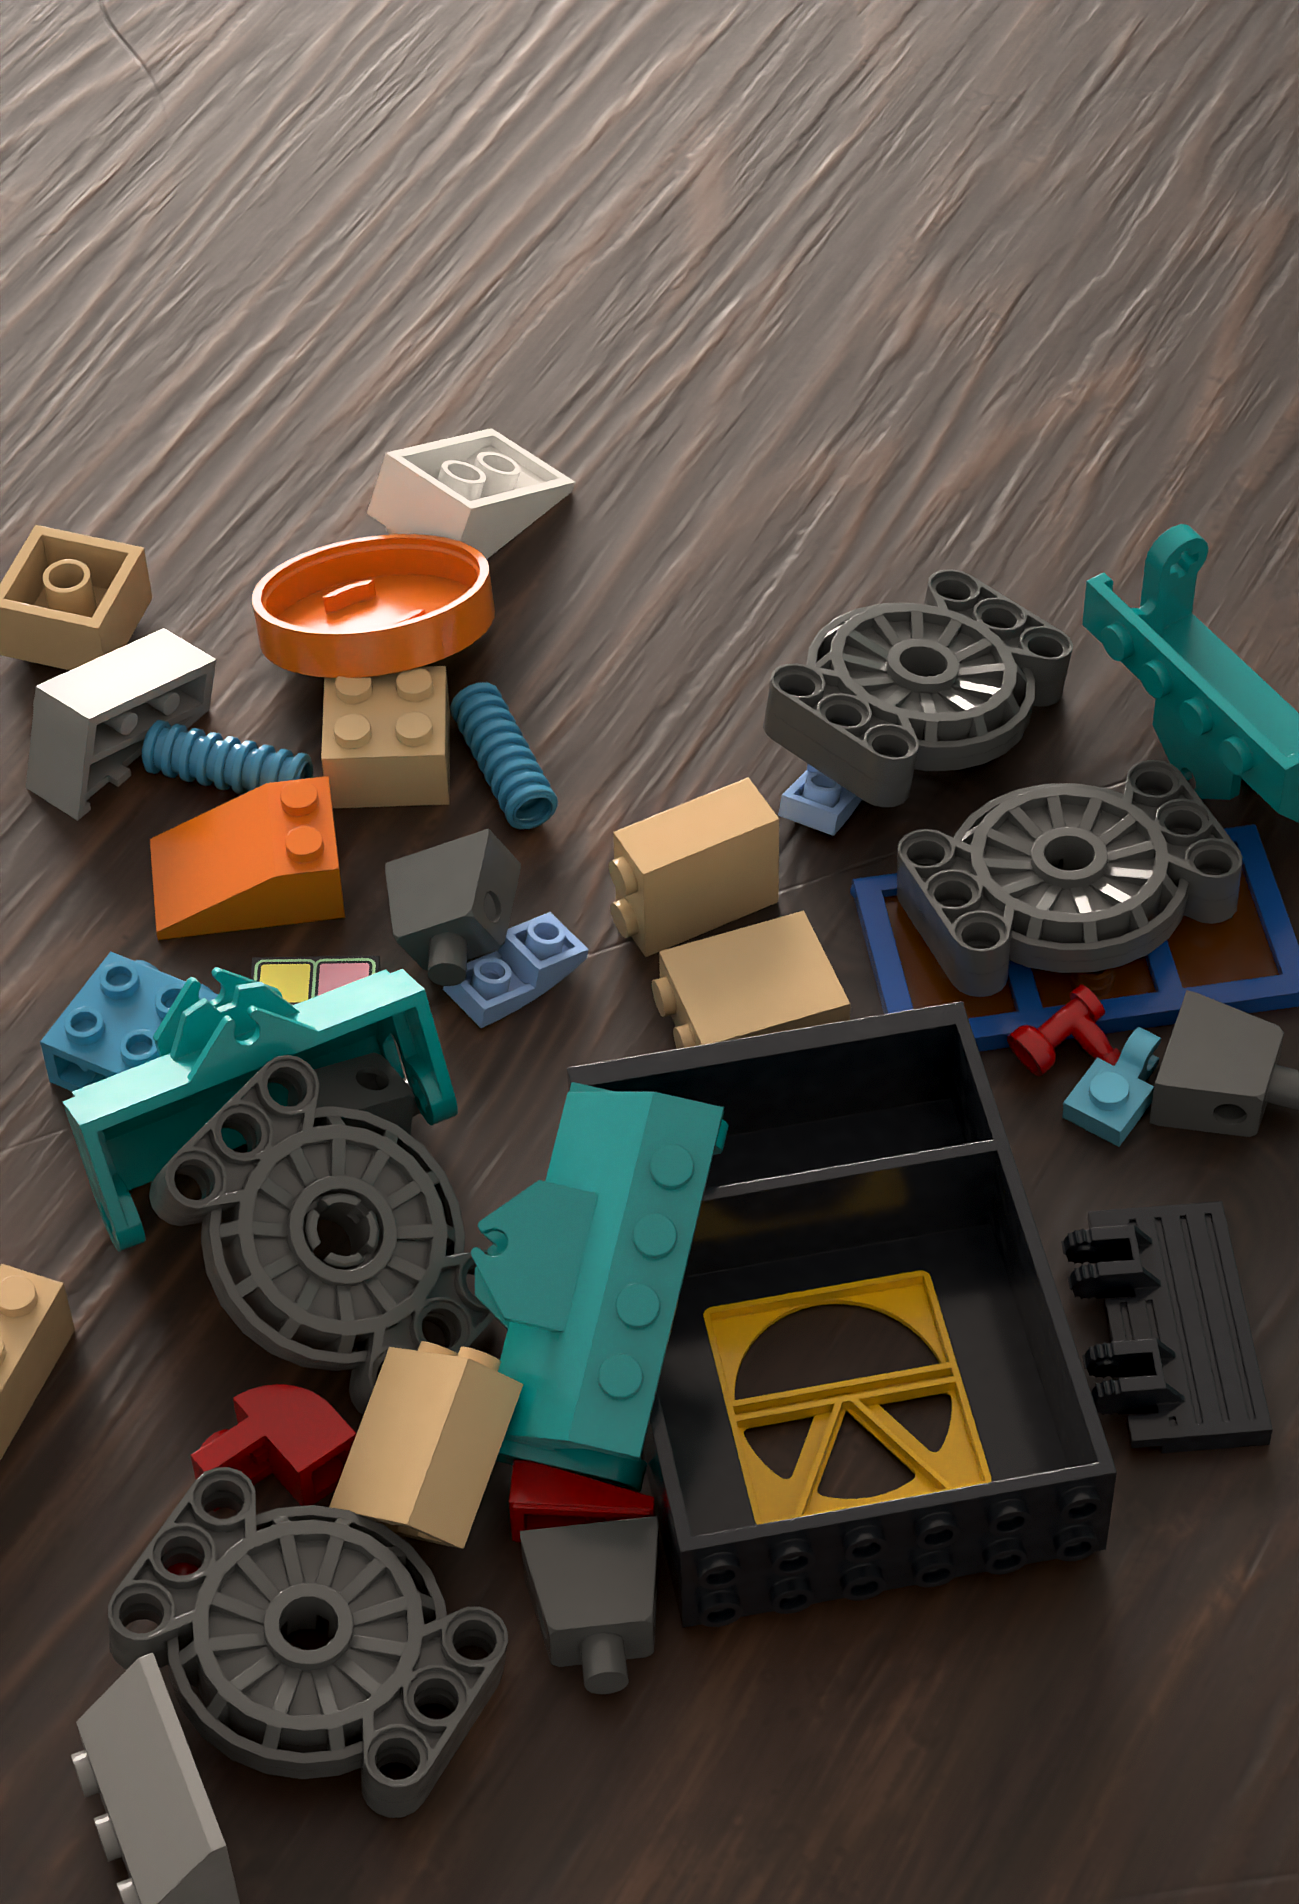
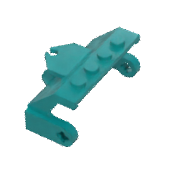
[1082,524,1299,823]
[62,967,458,1252]
[471,1082,729,1492]

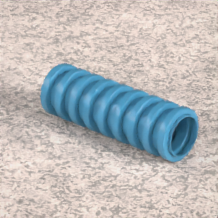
[450,683,558,829]
[142,720,313,794]

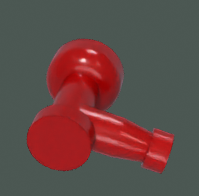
[1007,984,1121,1076]

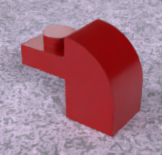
[190,1384,356,1512]

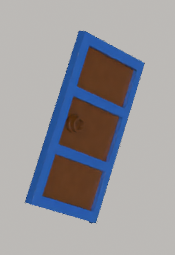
[850,824,1299,1052]

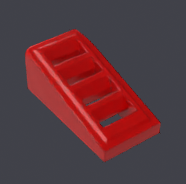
[509,1459,655,1542]

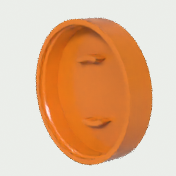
[252,534,495,678]

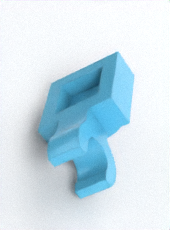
[1062,1027,1161,1147]

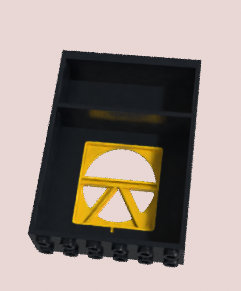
[567,1001,1117,1628]

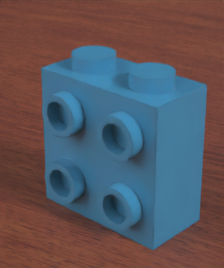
[40,951,218,1092]

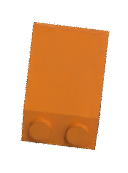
[150,776,345,940]

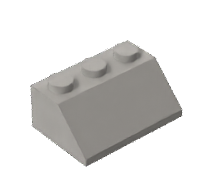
[71,1653,240,1904]

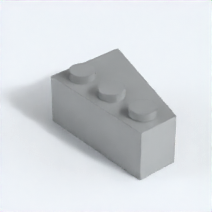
[26,628,216,821]

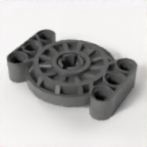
[763,569,1073,807]
[897,760,1243,997]
[149,1055,495,1415]
[108,1467,508,1818]

